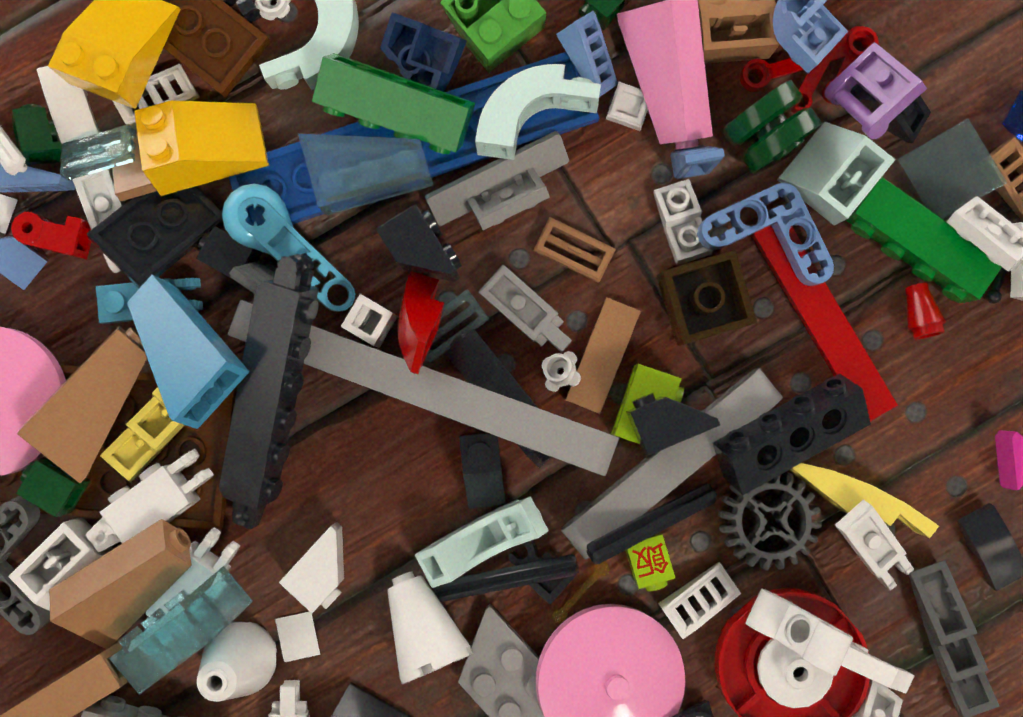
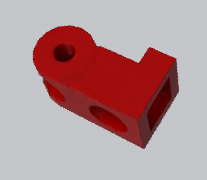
[11,212,92,260]

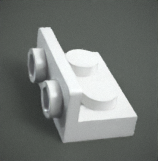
[947,196,1023,271]

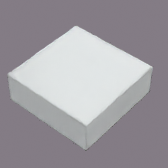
[606,82,648,131]

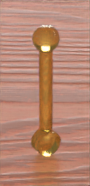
[552,562,610,623]

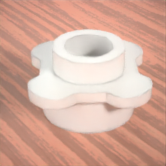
[542,351,581,392]

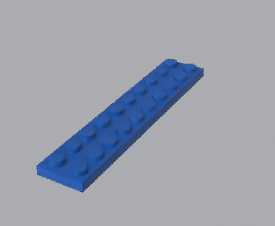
[229,52,599,226]

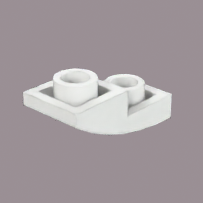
[37,66,100,144]
[654,179,713,266]

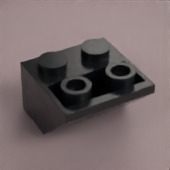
[376,204,462,282]

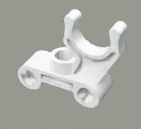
[745,588,914,694]

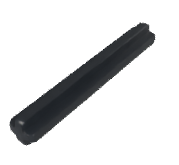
[586,483,717,564]
[433,554,579,602]

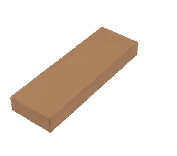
[565,297,641,414]

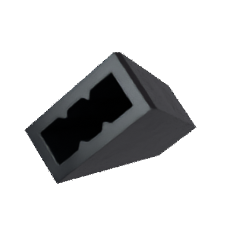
[445,329,553,468]

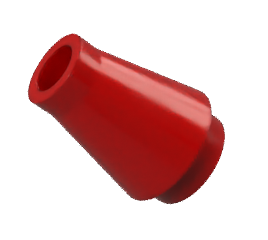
[905,283,946,340]

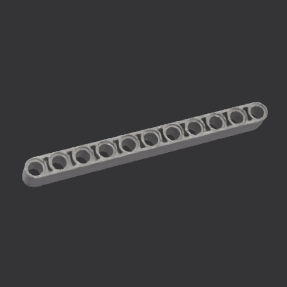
[227,300,619,476]

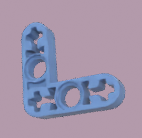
[697,183,834,286]

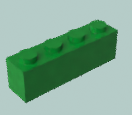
[312,53,475,154]
[846,177,1002,303]

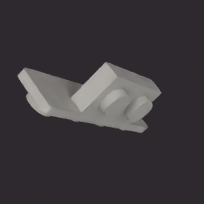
[425,131,569,230]

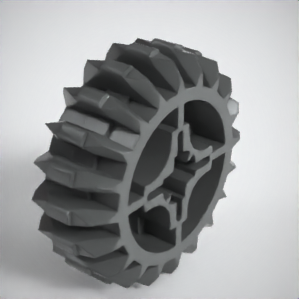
[718,472,822,571]

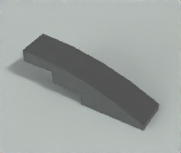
[909,560,1000,717]

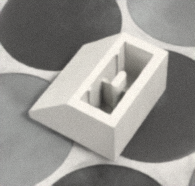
[8,517,113,611]

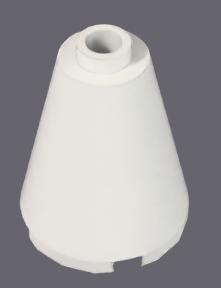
[387,571,473,684]
[197,621,277,702]

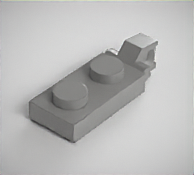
[479,265,572,353]

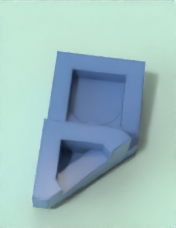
[0,236,49,290]

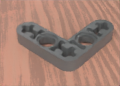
[0,496,50,635]

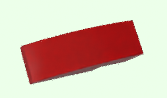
[397,271,445,374]

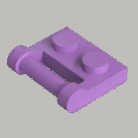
[825,42,927,139]

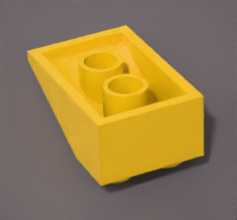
[48,0,181,109]
[134,100,269,196]

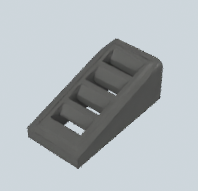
[229,261,276,294]

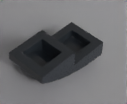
[957,503,1023,591]

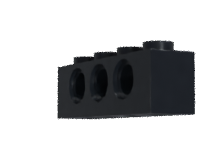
[712,374,871,495]

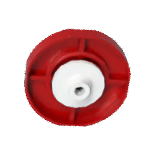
[715,588,870,717]

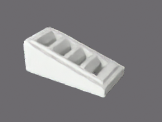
[113,64,200,130]
[658,562,741,639]

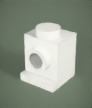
[341,294,398,348]

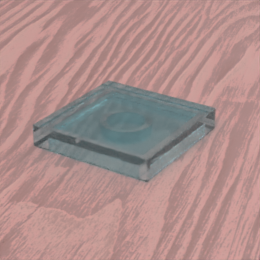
[898,118,1007,219]

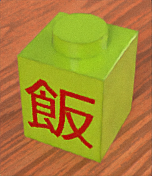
[625,532,675,591]

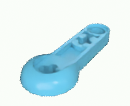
[222,184,355,312]

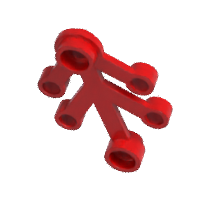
[740,26,879,114]

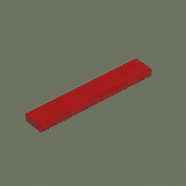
[751,225,898,422]

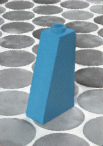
[127,275,250,429]

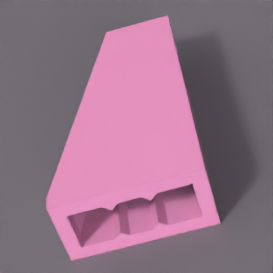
[617,0,713,150]

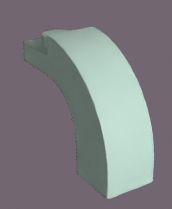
[259,0,359,90]
[475,64,601,160]
[415,496,549,588]

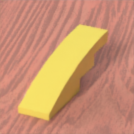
[100,387,184,483]
[789,463,939,538]

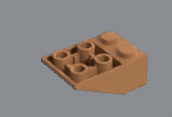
[698,0,780,64]

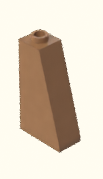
[17,326,147,483]
[49,519,192,649]
[0,636,147,717]

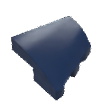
[380,12,467,92]

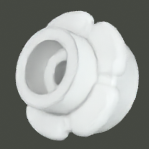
[255,0,291,20]

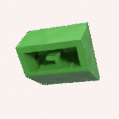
[440,0,546,73]

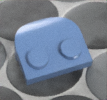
[773,0,848,73]

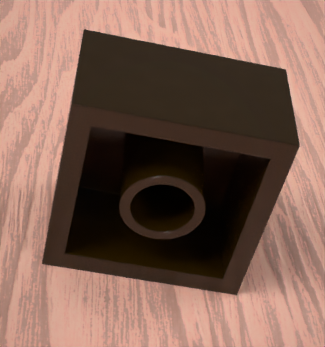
[656,250,757,346]

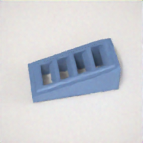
[556,11,618,97]
[670,145,725,180]
[0,164,75,193]

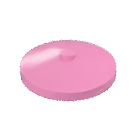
[0,327,66,476]
[536,604,685,717]

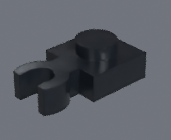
[508,540,577,605]

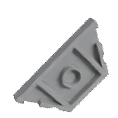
[458,604,544,717]

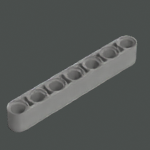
[561,367,783,560]

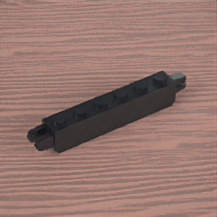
[219,253,319,529]

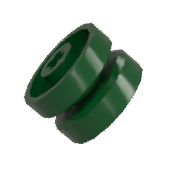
[722,80,823,174]

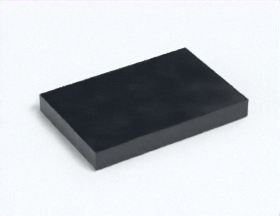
[87,186,224,288]

